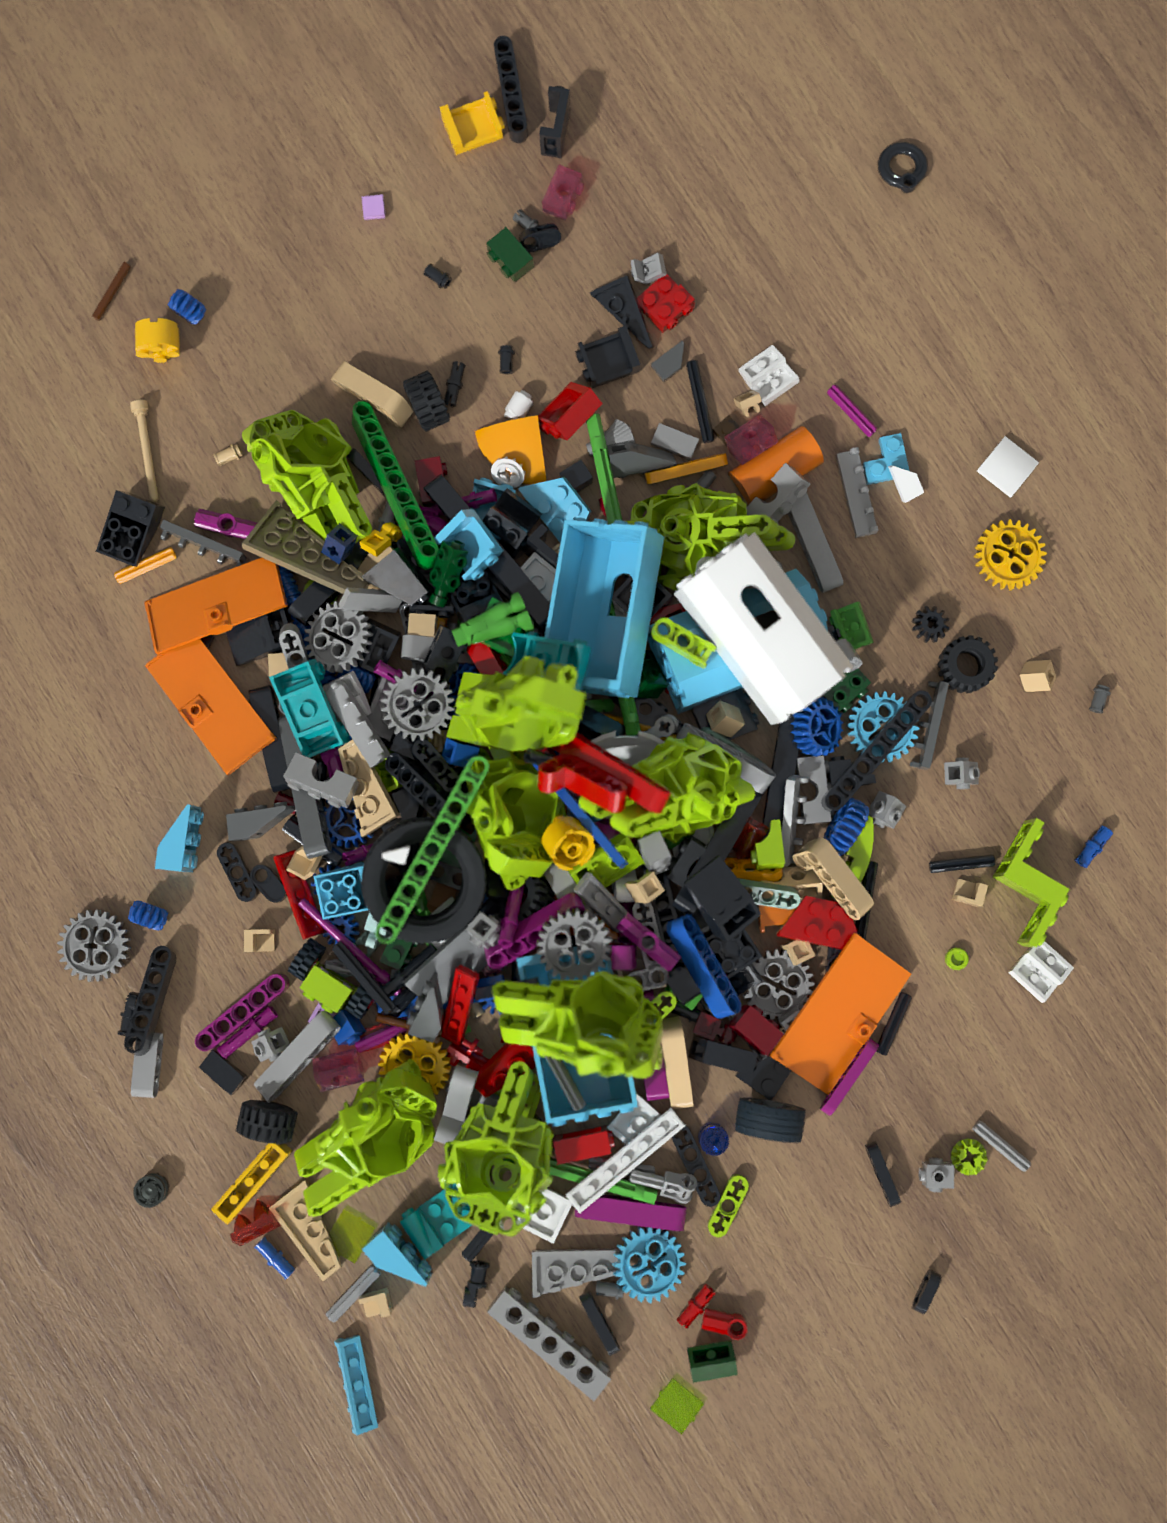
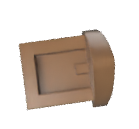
[427,882,457,913]

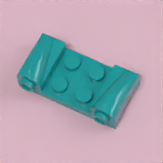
[503,631,591,691]
[269,659,350,758]
[399,1183,472,1260]

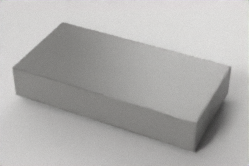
[651,423,699,460]

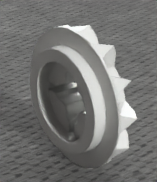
[491,456,526,488]

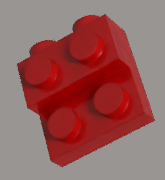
[637,274,695,333]

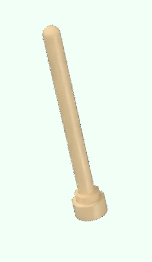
[130,400,159,503]

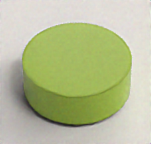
[945,948,969,970]

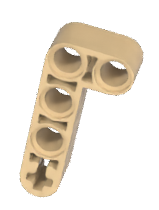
[331,362,414,429]
[792,838,874,920]
[661,1016,694,1110]

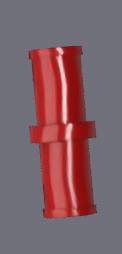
[676,1284,716,1329]

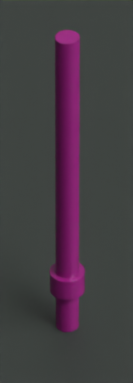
[298,898,402,996]

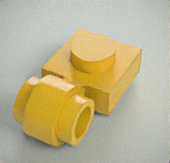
[360,522,402,557]

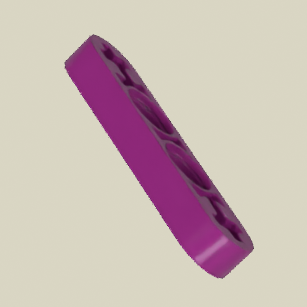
[820,1038,879,1116]

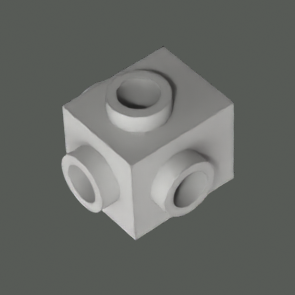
[944,758,980,790]
[869,791,907,829]
[466,912,501,950]
[251,1027,290,1062]
[918,1158,954,1192]

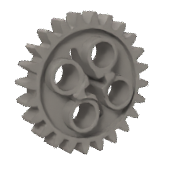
[304,601,373,673]
[380,668,454,741]
[537,908,612,980]
[57,910,131,982]
[743,949,815,1020]

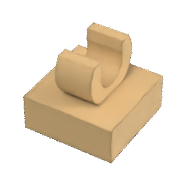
[733,390,762,417]

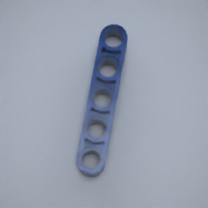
[666,914,741,1019]

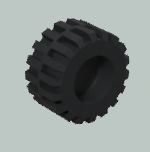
[403,371,450,432]
[937,635,998,694]
[497,877,555,922]
[236,1100,298,1144]

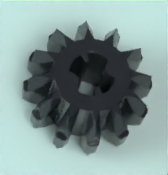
[912,606,949,643]

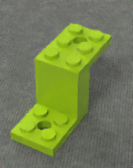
[993,818,1070,948]
[542,833,644,888]

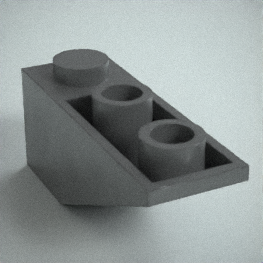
[607,441,676,478]
[226,802,296,841]
[406,973,444,1043]

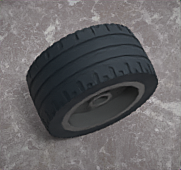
[735,1098,805,1143]

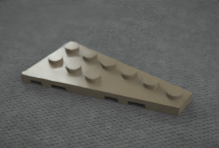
[242,500,369,594]

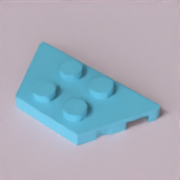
[518,477,592,543]

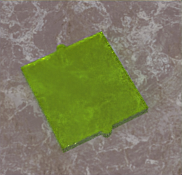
[329,1209,375,1264]
[650,1378,704,1435]

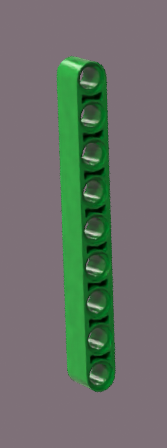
[351,401,439,569]

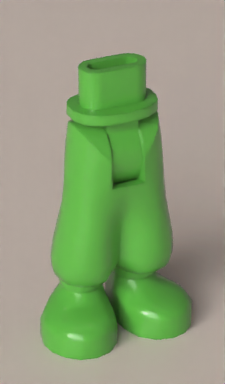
[451,592,534,647]

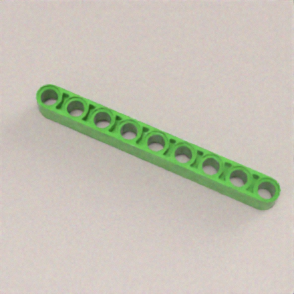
[376,756,489,943]

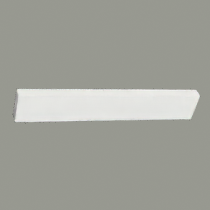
[566,1108,685,1213]

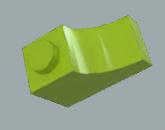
[750,820,785,870]

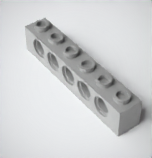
[487,1286,611,1401]

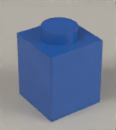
[441,738,480,767]
[333,1010,366,1046]

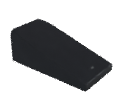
[199,1049,247,1095]

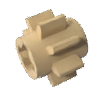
[428,730,448,753]

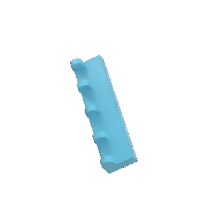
[334,1335,378,1435]

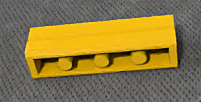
[211,1143,292,1225]

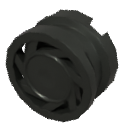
[133,1173,169,1208]

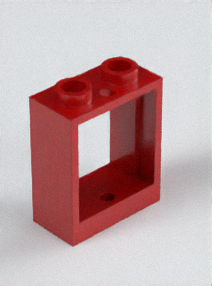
[538,382,603,441]
[553,1125,615,1165]

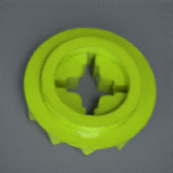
[951,1139,988,1176]

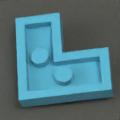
[862,433,910,485]

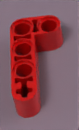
[538,754,627,813]

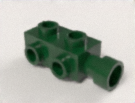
[429,540,468,607]

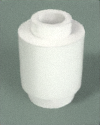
[504,390,533,420]

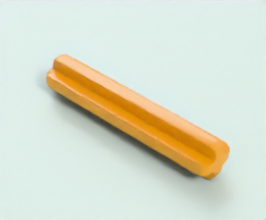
[114,547,177,583]

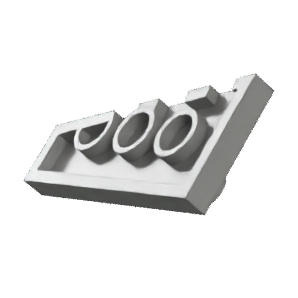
[532,1248,621,1298]

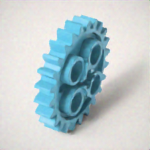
[847,691,920,763]
[612,1227,686,1303]

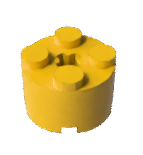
[135,318,180,363]
[541,815,595,870]

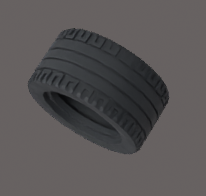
[361,817,487,944]

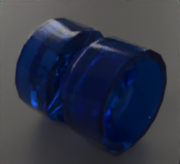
[698,1122,729,1156]

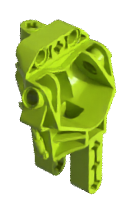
[242,410,372,543]
[625,483,795,591]
[446,656,586,751]
[579,733,755,843]
[466,746,567,890]
[492,971,663,1078]
[294,1059,437,1217]
[438,1061,554,1237]

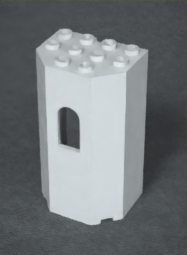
[674,533,854,725]

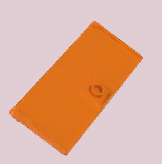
[144,557,287,654]
[145,639,276,775]

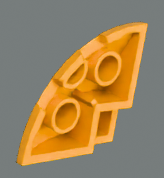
[475,415,547,485]

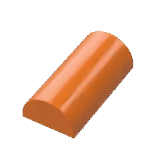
[728,426,824,505]

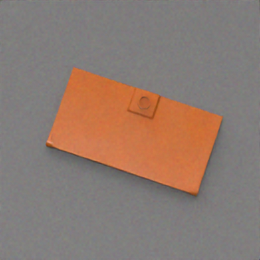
[770,933,911,1095]

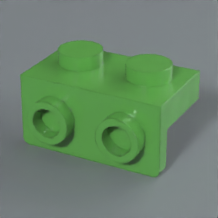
[829,602,874,650]

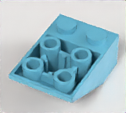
[155,804,204,873]
[313,861,388,919]
[362,1222,433,1286]

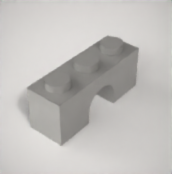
[746,463,810,523]
[284,753,359,808]
[796,755,834,825]

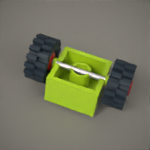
[288,938,382,1020]

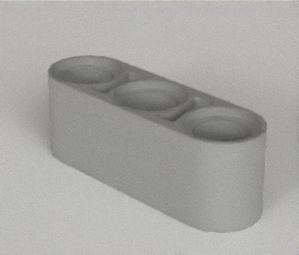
[131,1032,163,1098]

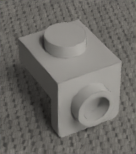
[630,253,667,284]

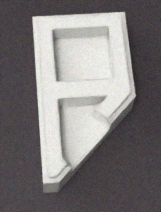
[888,465,924,503]

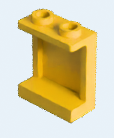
[440,91,505,155]

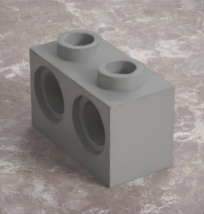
[638,831,671,874]

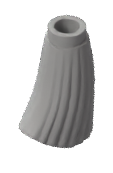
[586,419,635,456]

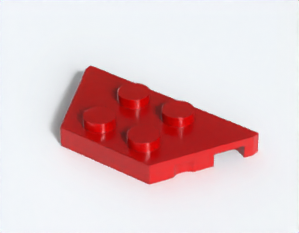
[777,896,857,950]

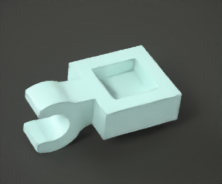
[364,913,387,949]

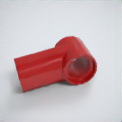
[701,1308,747,1340]

